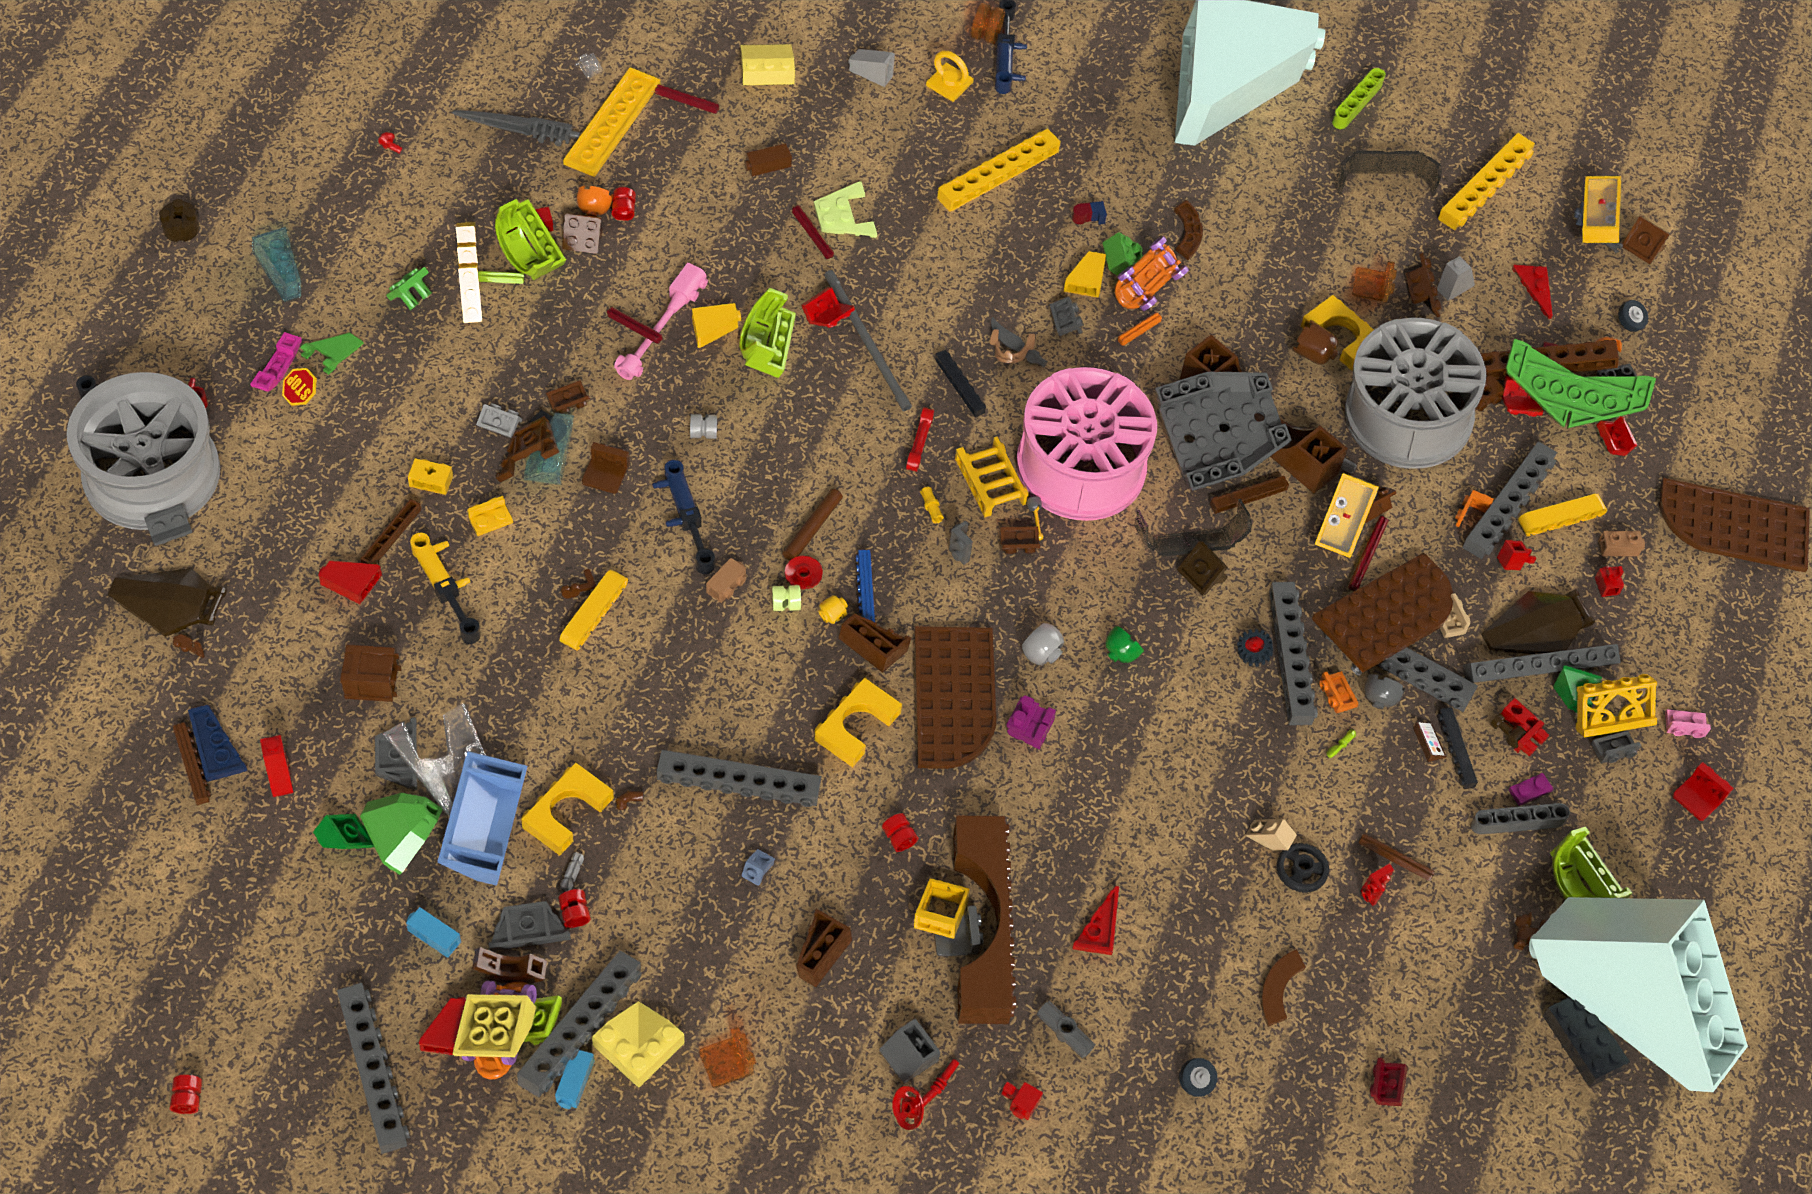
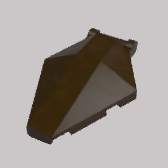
[108,568,227,637]
[1482,590,1596,654]

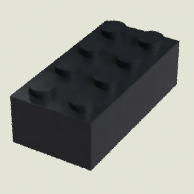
[1543,997,1630,1087]

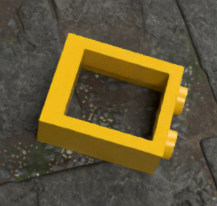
[914,878,969,939]

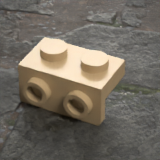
[1440,593,1470,638]

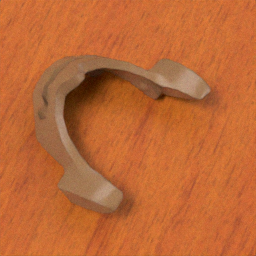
[990,329,1035,363]

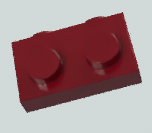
[1370,1057,1408,1106]

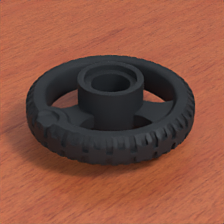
[1276,843,1329,893]

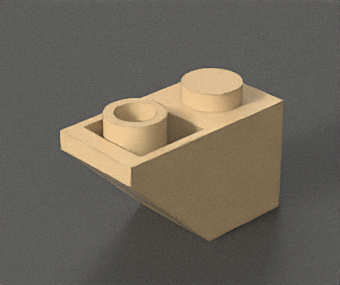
[1246,819,1297,851]

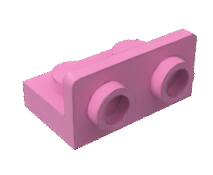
[1665,709,1711,738]

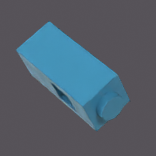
[406,907,461,958]
[555,1050,595,1109]

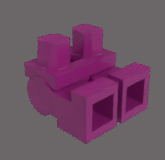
[1007,695,1056,750]

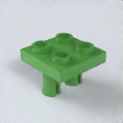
[386,267,432,310]

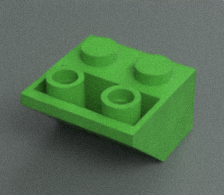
[1103,232,1143,276]

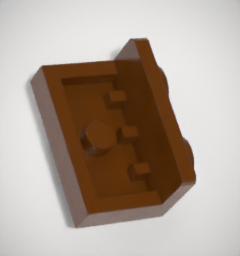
[545,380,591,416]
[1000,526,1040,554]

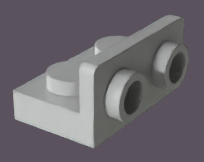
[476,403,523,438]

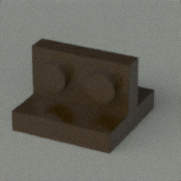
[1177,541,1228,596]

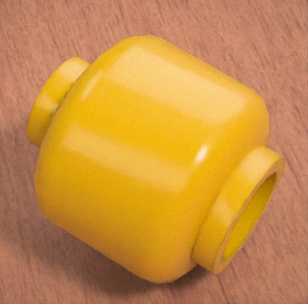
[818,595,848,624]

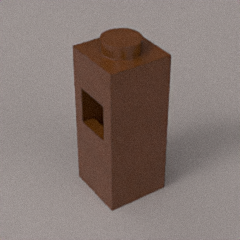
[744,143,792,176]

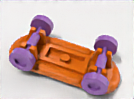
[1115,236,1189,311]
[462,981,537,1080]

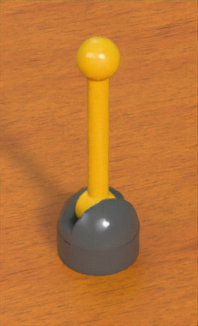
[1026,497,1044,541]

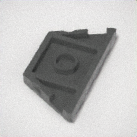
[375,717,418,790]
[489,901,571,951]

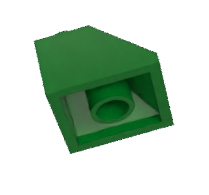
[1553,665,1602,714]
[313,814,374,849]

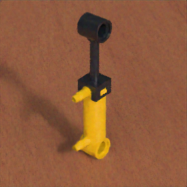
[410,533,481,644]

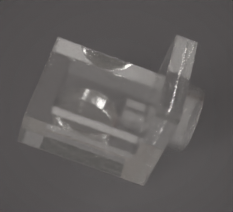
[575,53,604,80]

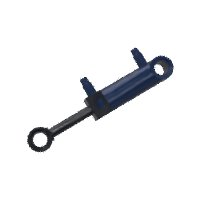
[994,0,1027,94]
[652,460,715,575]

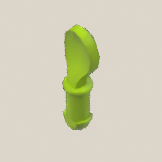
[1326,729,1356,758]

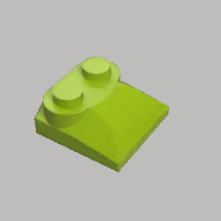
[524,995,562,1045]

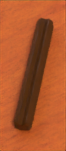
[1359,834,1435,881]

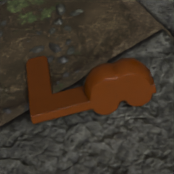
[560,569,596,599]
[173,634,205,658]

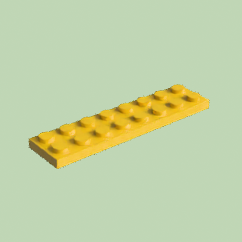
[563,67,660,177]

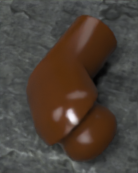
[615,791,643,810]

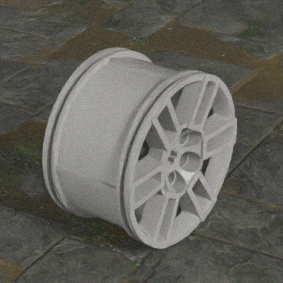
[1345,318,1486,469]

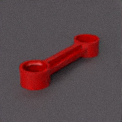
[906,407,935,472]

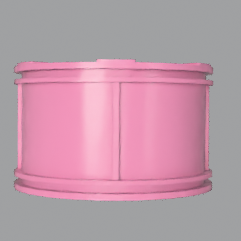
[1016,367,1157,520]

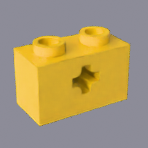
[408,458,453,495]

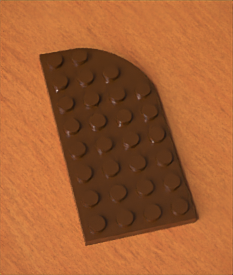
[1660,478,1810,573]
[1312,553,1453,673]
[914,626,997,769]

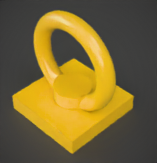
[926,50,974,102]

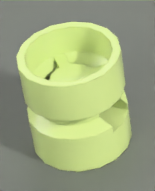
[772,585,801,611]

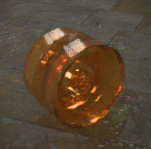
[971,2,1005,45]

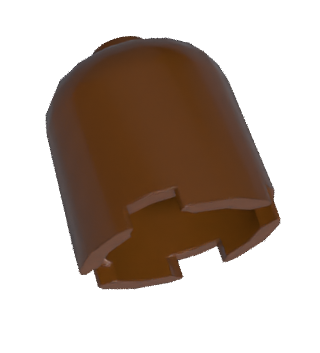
[1292,320,1339,365]

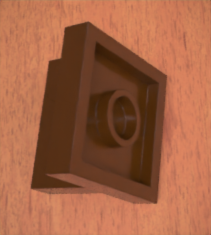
[1622,216,1671,264]

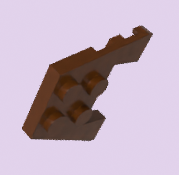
[496,416,559,482]

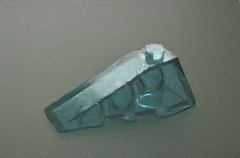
[524,413,574,485]

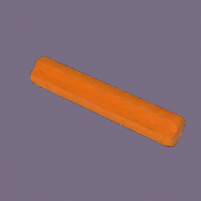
[1117,313,1162,346]

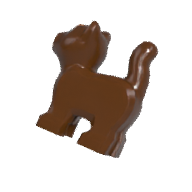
[1513,912,1547,950]

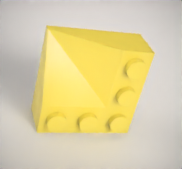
[592,1001,684,1088]

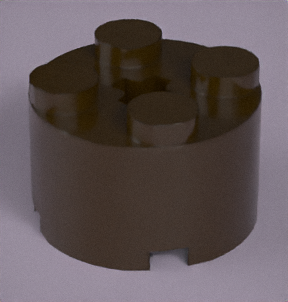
[159,199,199,242]

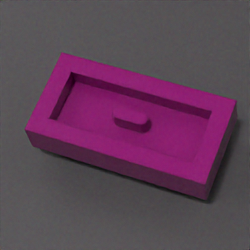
[1508,773,1554,806]

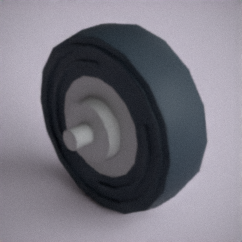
[1618,300,1649,332]
[1179,1058,1218,1097]

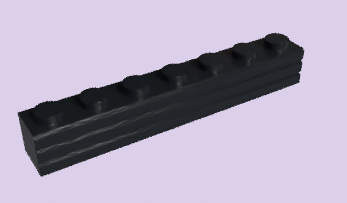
[935,350,986,418]
[1437,707,1478,789]

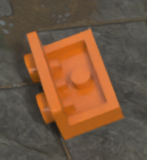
[1319,671,1359,714]

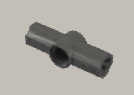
[1037,1001,1096,1059]

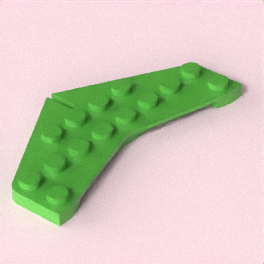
[1505,339,1656,429]

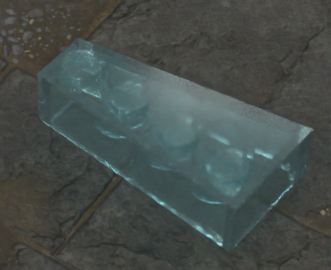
[252,227,301,302]

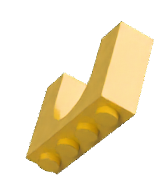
[1300,295,1374,371]
[814,678,902,768]
[521,763,614,856]

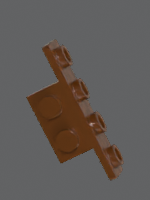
[1406,253,1442,317]

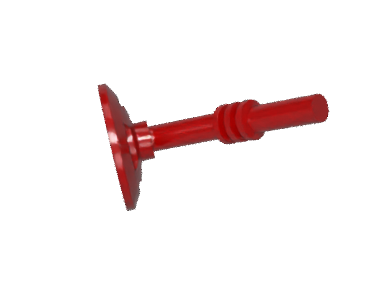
[892,1059,959,1130]

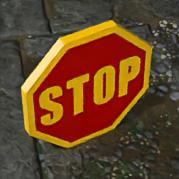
[282,368,317,406]

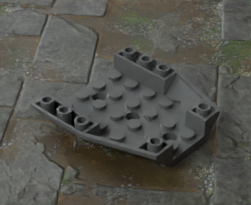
[1155,372,1292,491]

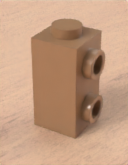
[1599,531,1645,556]
[706,558,747,603]

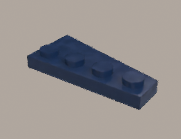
[188,705,248,782]

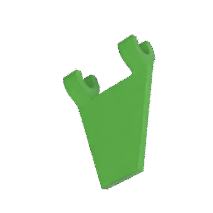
[301,333,364,375]

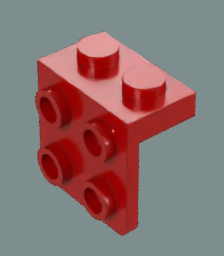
[801,287,855,328]
[1502,376,1544,417]
[1672,762,1734,821]

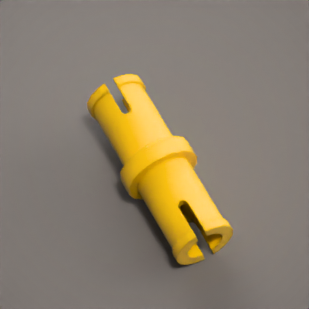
[920,487,944,523]

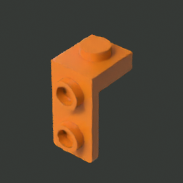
[1455,490,1494,527]

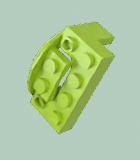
[495,199,566,280]
[739,288,796,378]
[1550,827,1633,900]

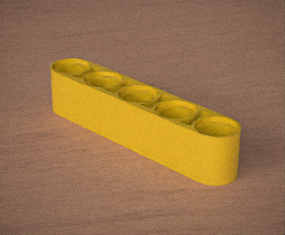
[1518,494,1607,537]
[559,569,628,651]

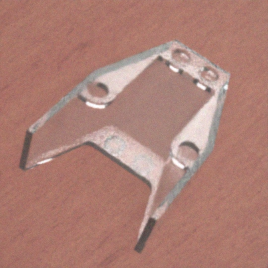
[383,704,486,817]

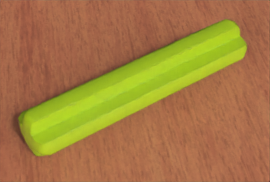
[478,271,524,284]

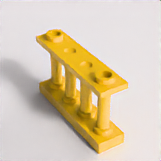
[955,437,1029,518]

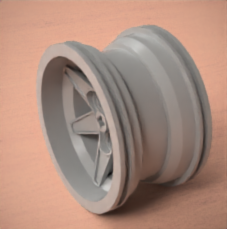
[67,372,220,530]

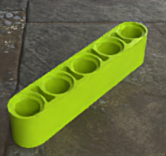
[1332,68,1385,129]

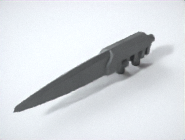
[451,110,580,147]

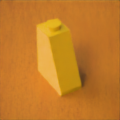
[1064,251,1106,298]
[692,303,741,348]

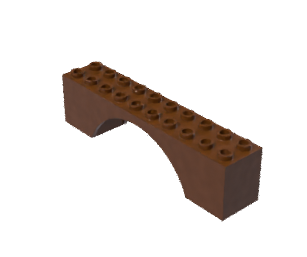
[1179,335,1348,494]
[953,815,1016,1024]

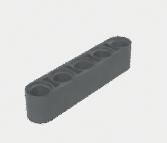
[1471,803,1570,835]

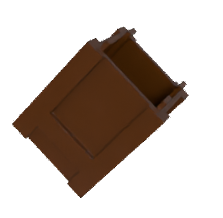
[340,645,402,702]

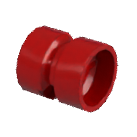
[611,187,636,221]
[882,813,918,852]
[558,889,591,928]
[169,1075,202,1114]

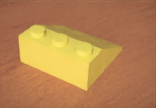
[740,44,795,85]
[453,994,536,1057]

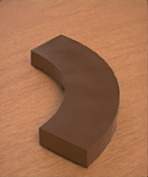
[1174,200,1203,260]
[1261,949,1306,1027]

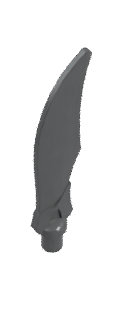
[991,317,1048,367]

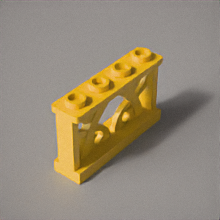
[1576,674,1657,738]

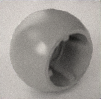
[1022,623,1064,666]

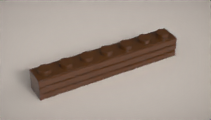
[1210,476,1289,514]
[360,498,421,564]
[172,722,211,806]

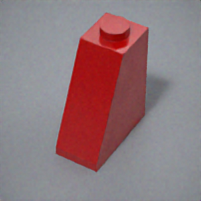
[318,561,382,604]
[260,735,294,797]
[419,997,466,1055]

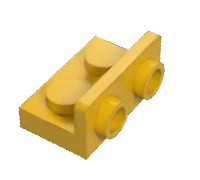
[467,496,513,536]

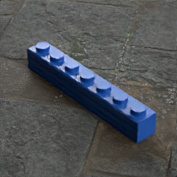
[856,550,875,622]

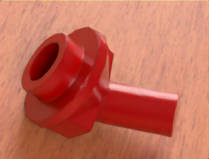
[378,132,402,154]

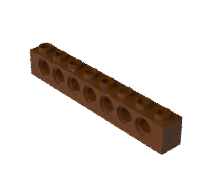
[1480,340,1619,380]

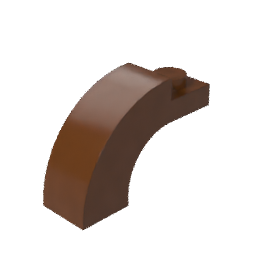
[472,947,547,984]

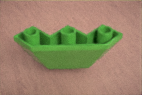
[360,793,443,875]

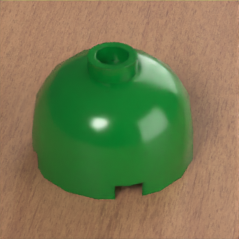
[1105,626,1144,663]

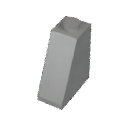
[848,49,895,87]
[1437,256,1475,301]

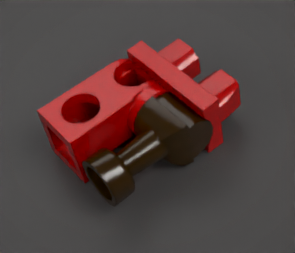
[1490,698,1549,756]

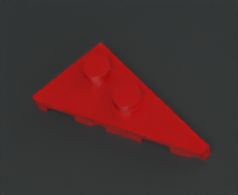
[1512,265,1553,319]
[1072,886,1119,955]

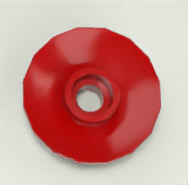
[784,556,823,590]

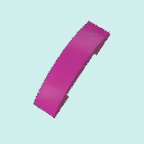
[251,332,302,392]

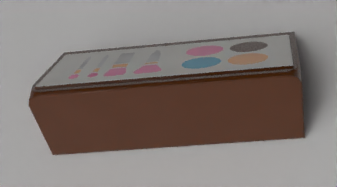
[1413,722,1446,762]

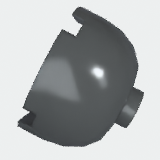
[1364,674,1405,710]

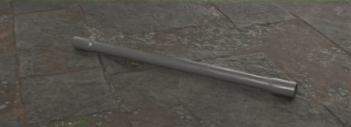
[824,270,912,412]

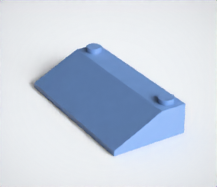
[437,751,528,886]

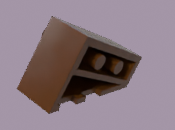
[839,614,911,673]
[796,909,852,987]

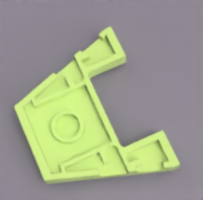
[814,181,877,238]

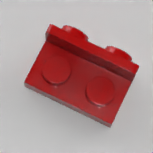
[1361,863,1394,906]

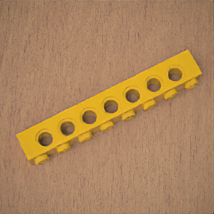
[937,128,1060,212]
[1438,133,1535,230]

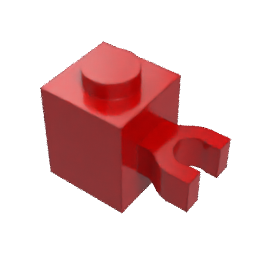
[1497,540,1537,570]
[1595,566,1624,597]
[1001,1082,1043,1120]

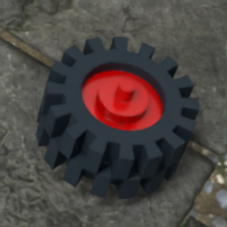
[1237,629,1273,667]

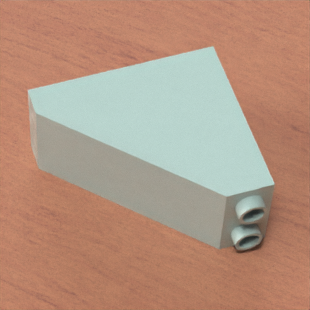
[1175,0,1325,145]
[1529,897,1748,1092]

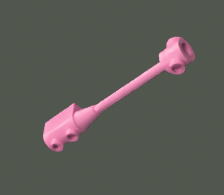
[614,263,708,380]

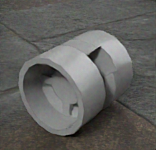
[690,414,717,439]

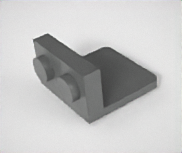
[934,906,983,956]

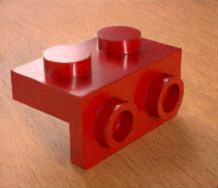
[1596,416,1637,456]

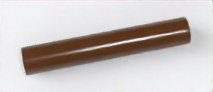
[782,488,843,561]

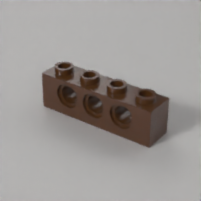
[1435,374,1505,417]

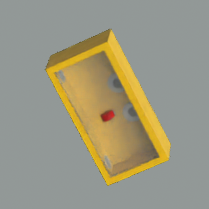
[1582,176,1621,243]
[1315,473,1379,558]

